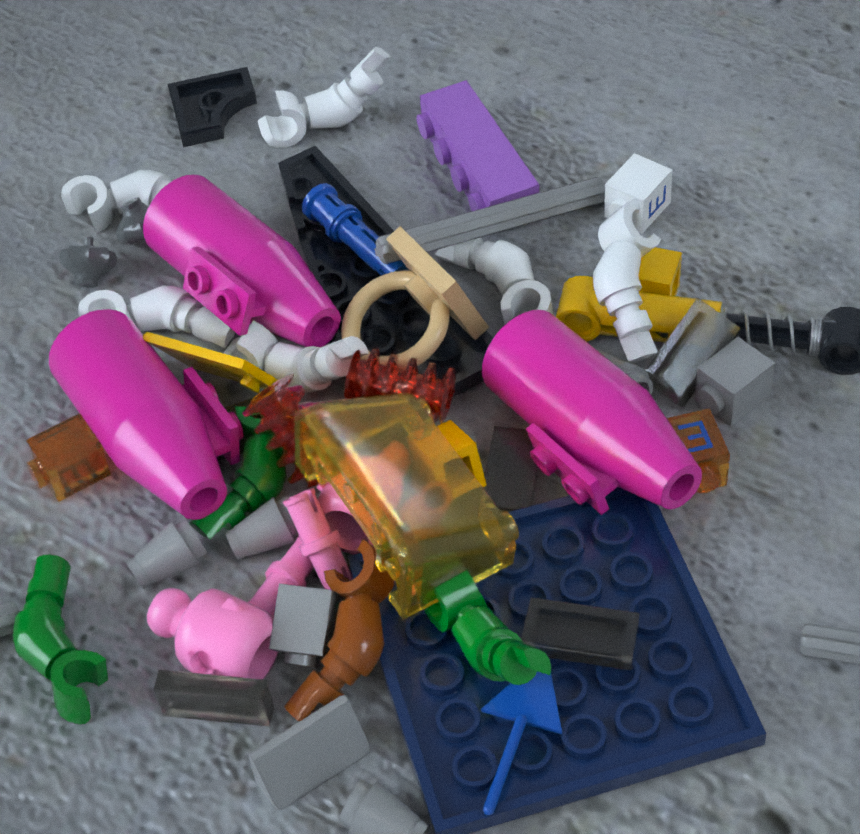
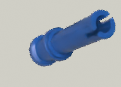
[302,183,409,276]

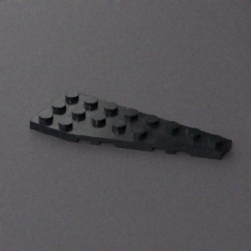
[278,146,493,432]

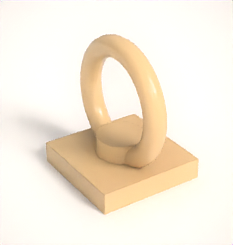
[341,226,489,375]

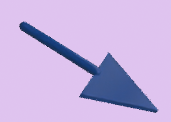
[481,651,562,815]

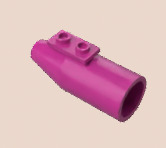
[143,174,341,348]
[49,309,243,520]
[482,310,702,515]

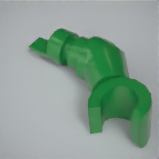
[189,384,292,540]
[13,554,108,725]
[419,570,551,685]

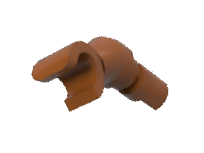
[284,539,396,722]

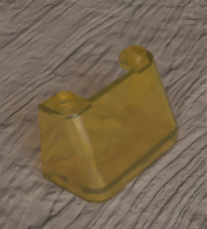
[294,393,519,620]

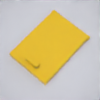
[143,332,289,393]

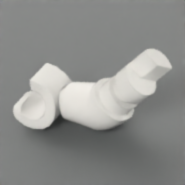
[258,47,391,148]
[61,170,171,233]
[593,199,662,363]
[434,238,555,325]
[78,285,235,348]
[224,321,369,393]

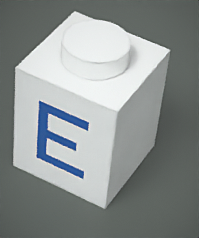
[604,153,673,234]

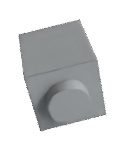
[695,337,775,426]
[269,584,342,668]

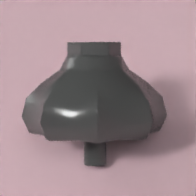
[116,197,149,245]
[59,237,118,288]

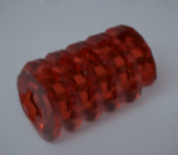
[344,348,456,427]
[242,373,349,488]

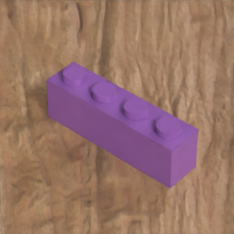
[416,80,539,211]

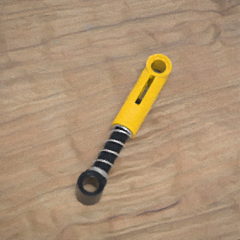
[556,275,860,375]

